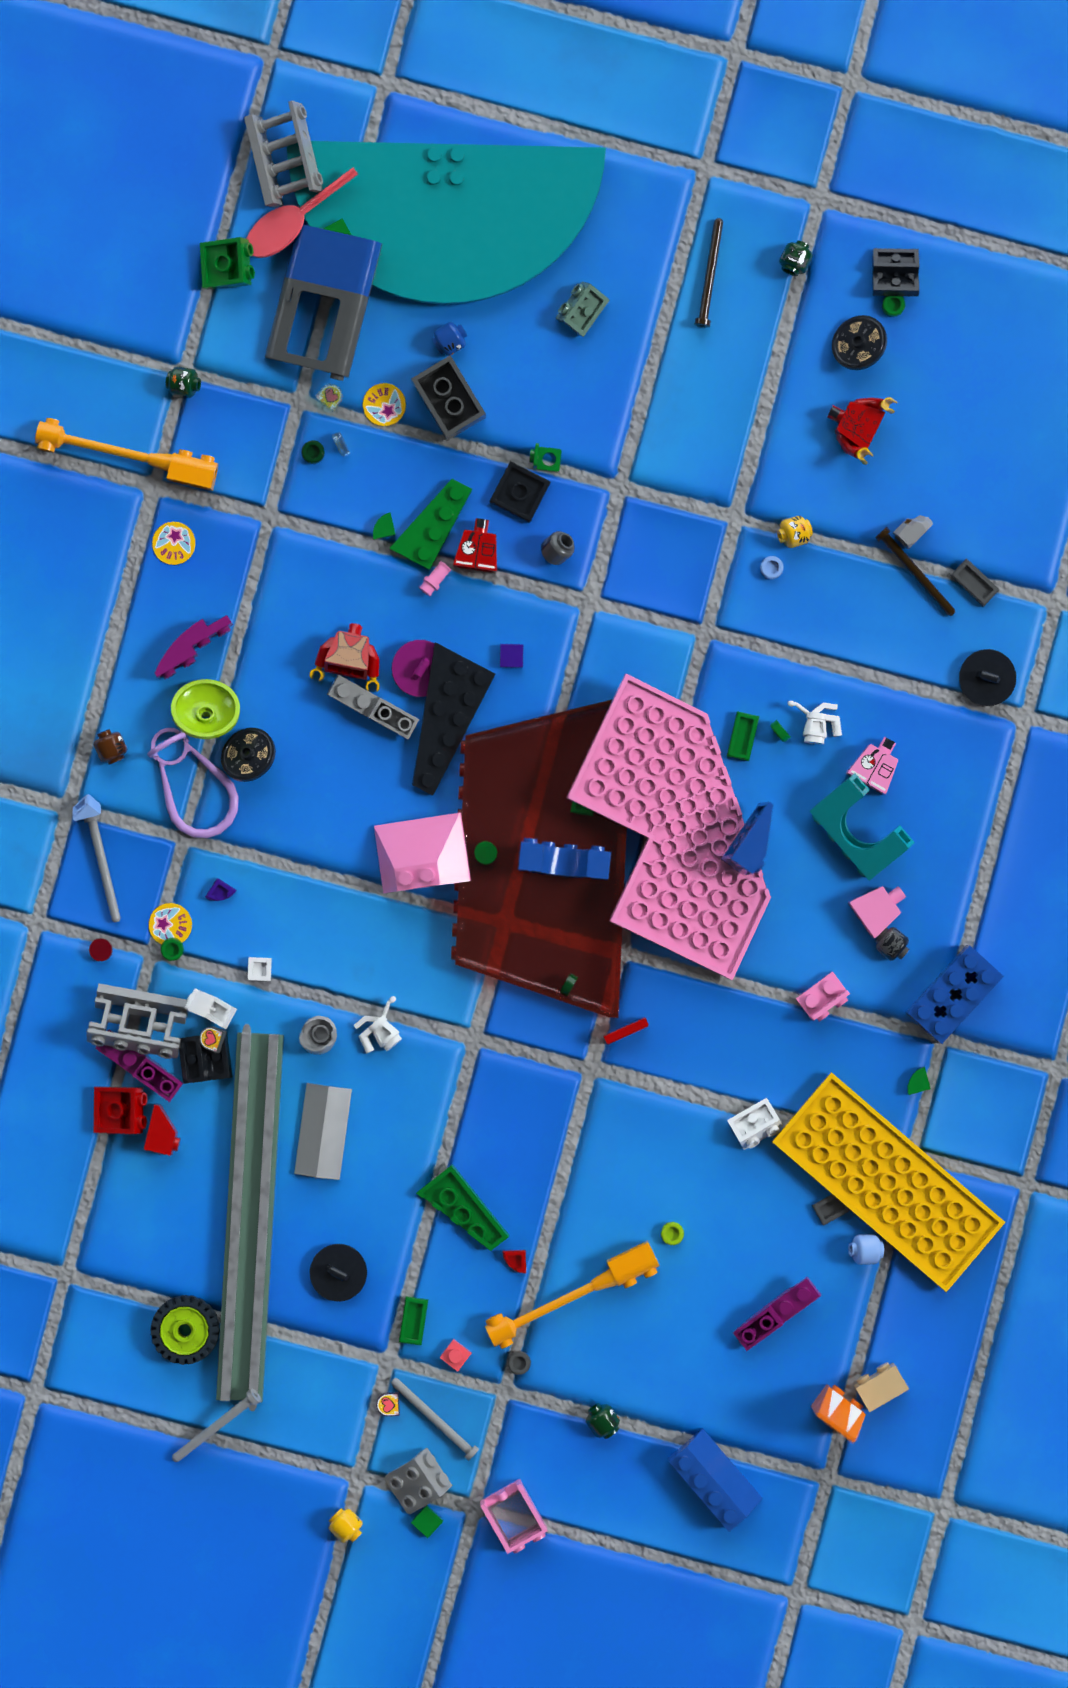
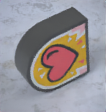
[200,1027,227,1053]

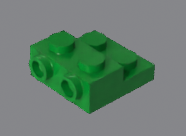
[200,237,255,289]

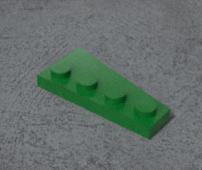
[389,479,472,570]
[416,1164,510,1251]

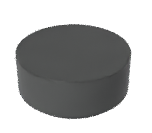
[508,1351,531,1375]

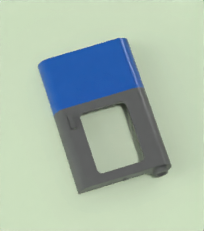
[265,225,382,381]

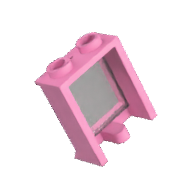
[480,1479,548,1554]

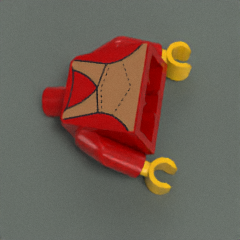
[309,623,380,692]

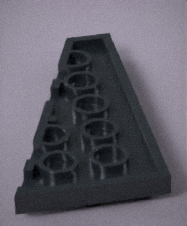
[412,642,495,795]

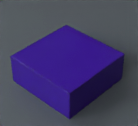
[500,644,523,668]

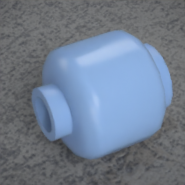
[848,1234,884,1265]

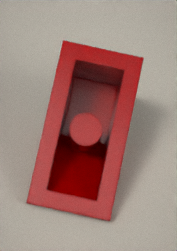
[144,1104,180,1156]

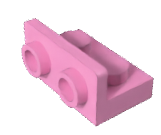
[795,971,850,1022]

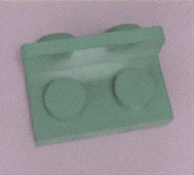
[556,282,610,337]

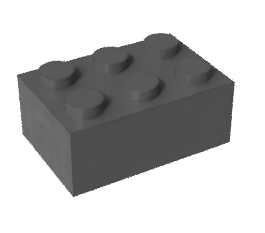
[411,355,486,441]

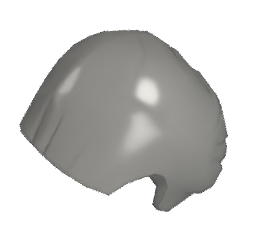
[299,1016,337,1055]

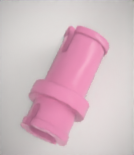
[419,561,451,597]

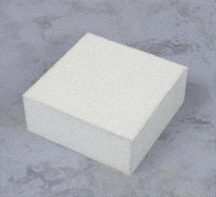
[248,957,272,981]

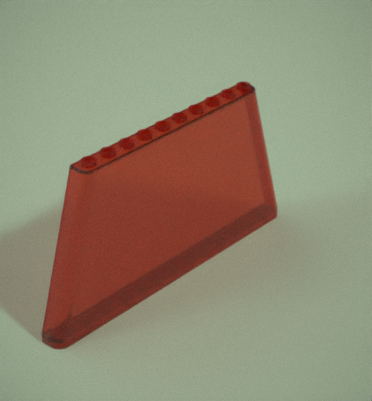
[451,699,627,1018]

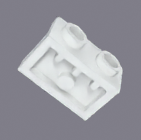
[727,1098,783,1150]

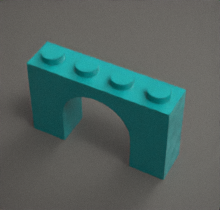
[810,773,915,881]

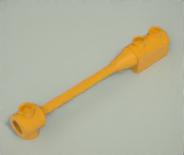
[35,418,218,491]
[485,1240,660,1349]

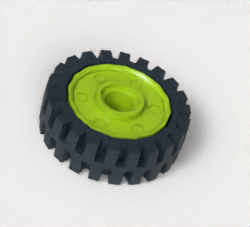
[151,1295,220,1365]

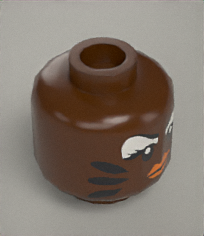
[93,729,127,765]

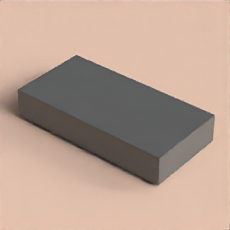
[950,559,1000,607]
[812,1194,851,1226]

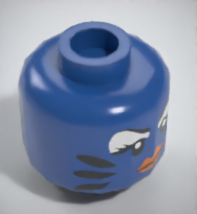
[432,322,467,356]

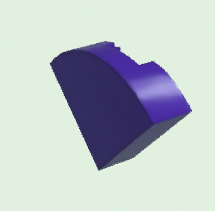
[205,878,237,901]

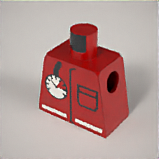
[453,518,497,573]

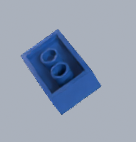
[721,802,773,875]

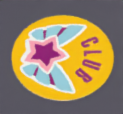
[363,383,406,426]
[152,522,195,565]
[149,903,192,944]

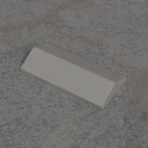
[294,1083,352,1180]

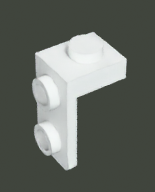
[185,989,237,1029]

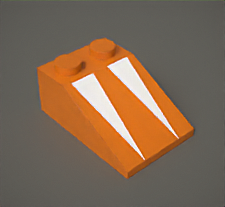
[811,1384,866,1443]

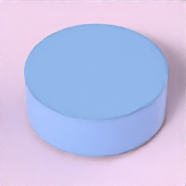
[760,556,783,579]

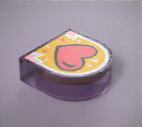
[376,1392,400,1416]

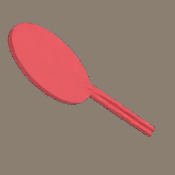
[247,167,358,258]

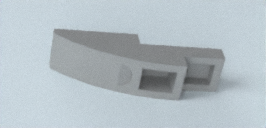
[327,675,419,739]

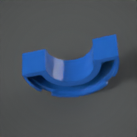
[518,838,611,880]

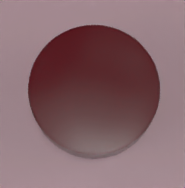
[89,938,113,961]

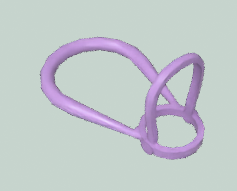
[147,728,239,838]

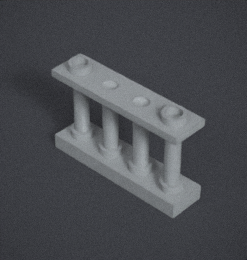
[244,101,323,208]

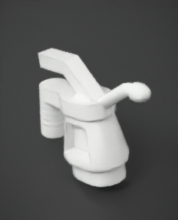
[787,701,842,745]
[354,996,402,1054]

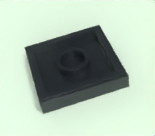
[489,461,551,523]

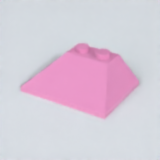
[374,813,471,894]

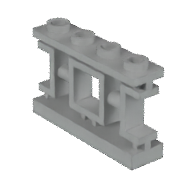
[87,983,189,1059]

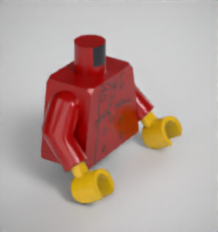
[827,397,897,465]

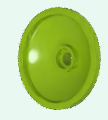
[171,679,240,739]

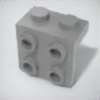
[384,1448,453,1514]

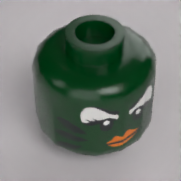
[166,367,201,398]
[586,1403,620,1439]

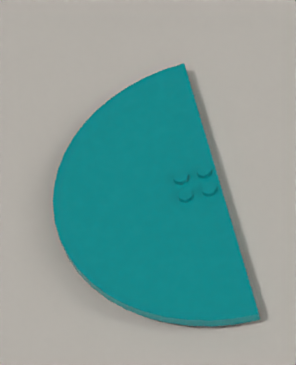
[287,141,606,305]

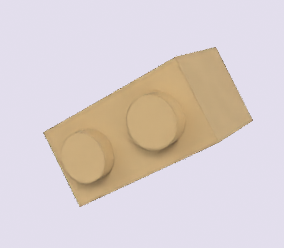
[854,1362,909,1412]

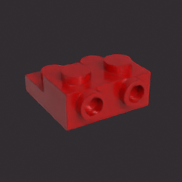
[94,1087,147,1134]

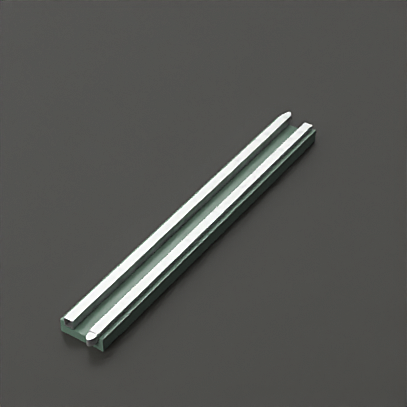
[216,1024,284,1412]

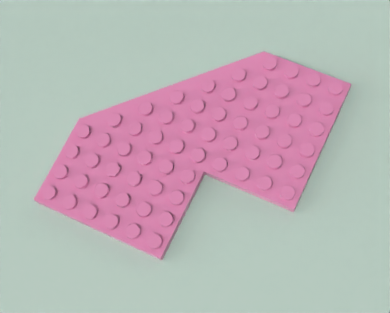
[566,674,771,980]

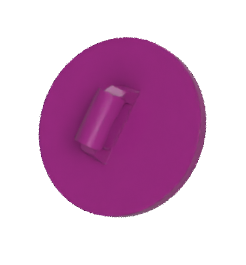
[391,640,434,697]

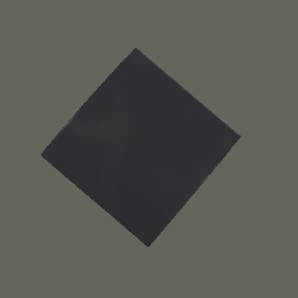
[872,248,919,296]
[179,1032,233,1084]

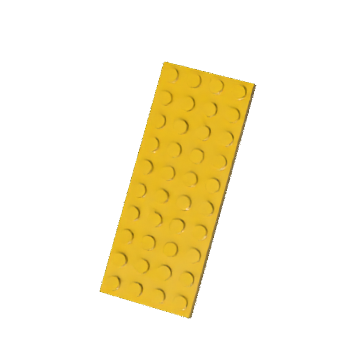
[772,1072,1005,1292]

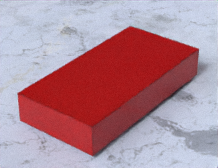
[604,1017,649,1044]

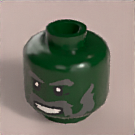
[779,240,813,276]

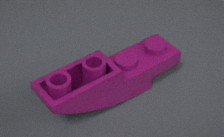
[155,615,233,680]
[95,1029,183,1102]
[733,1276,821,1351]

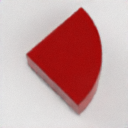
[503,1250,526,1273]

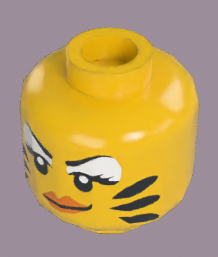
[777,516,813,548]

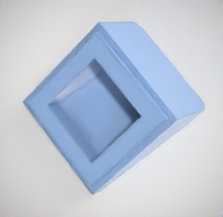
[72,794,101,821]

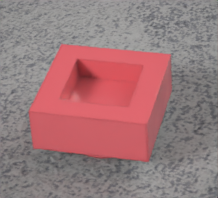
[440,1339,472,1372]

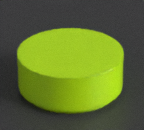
[661,1222,684,1245]

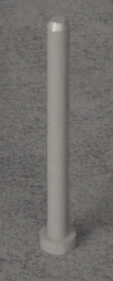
[84,815,121,922]
[391,1378,479,1461]
[172,1389,261,1462]

